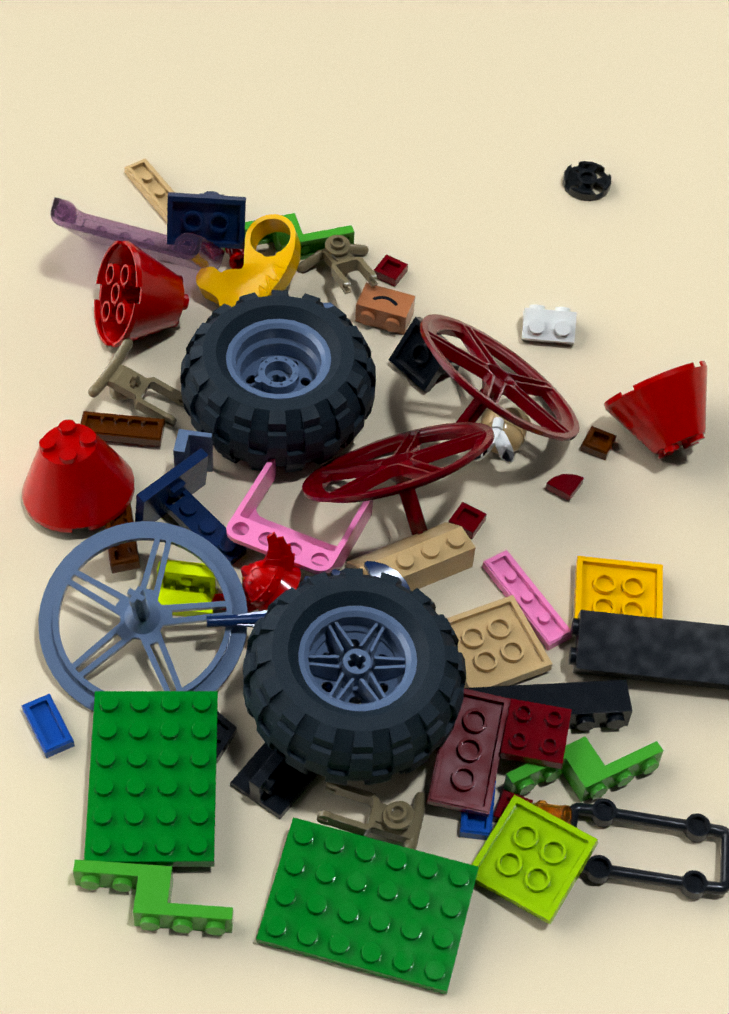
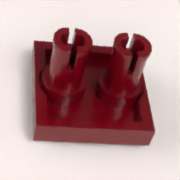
[500,699,572,769]

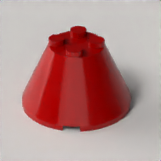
[94,240,189,347]
[604,361,708,459]
[22,420,135,533]

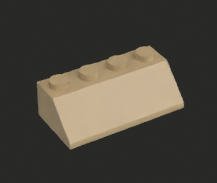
[346,522,476,591]

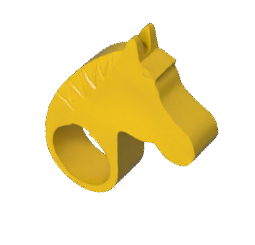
[196,214,301,307]

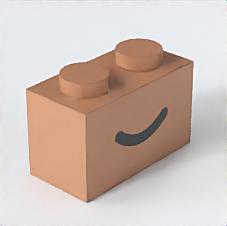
[355,283,415,335]

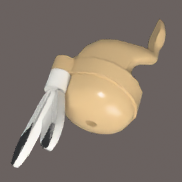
[473,408,531,464]

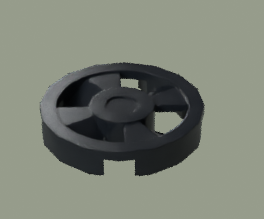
[563,161,611,201]

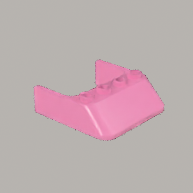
[226,459,373,574]

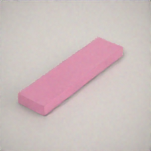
[482,550,572,650]

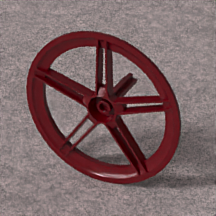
[420,314,580,441]
[302,422,495,535]

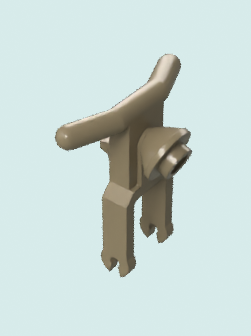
[298,235,378,294]
[88,338,184,428]
[316,782,427,850]

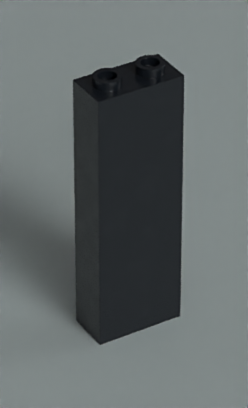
[569,610,729,690]

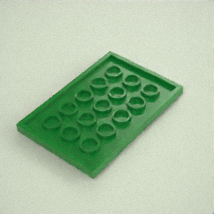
[84,691,218,867]
[256,817,479,995]

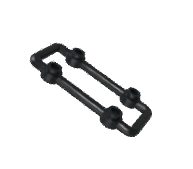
[565,798,729,899]

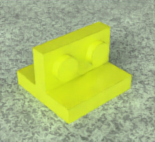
[157,559,219,617]

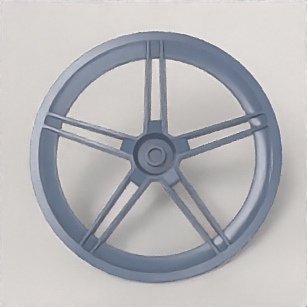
[38,521,248,712]

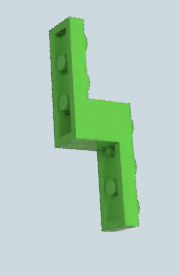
[223,213,355,260]
[503,736,664,802]
[73,859,234,935]

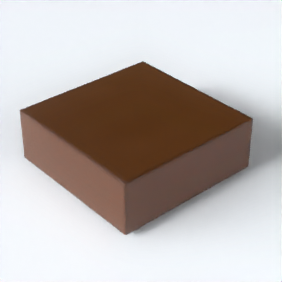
[580,426,617,460]

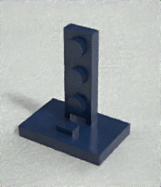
[167,191,246,249]
[135,448,247,565]

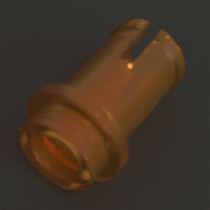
[533,800,572,823]

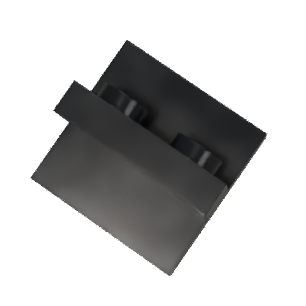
[389,317,460,391]
[231,743,318,819]

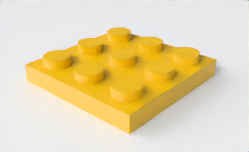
[574,556,663,619]

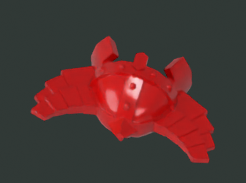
[211,532,301,612]

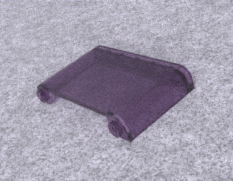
[51,197,225,271]

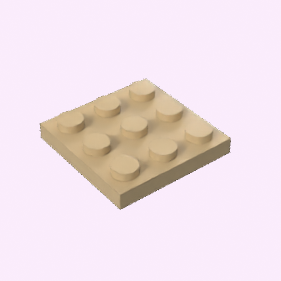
[447,595,552,688]

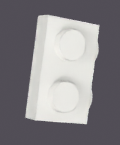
[522,305,577,345]

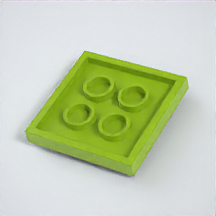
[472,794,598,925]

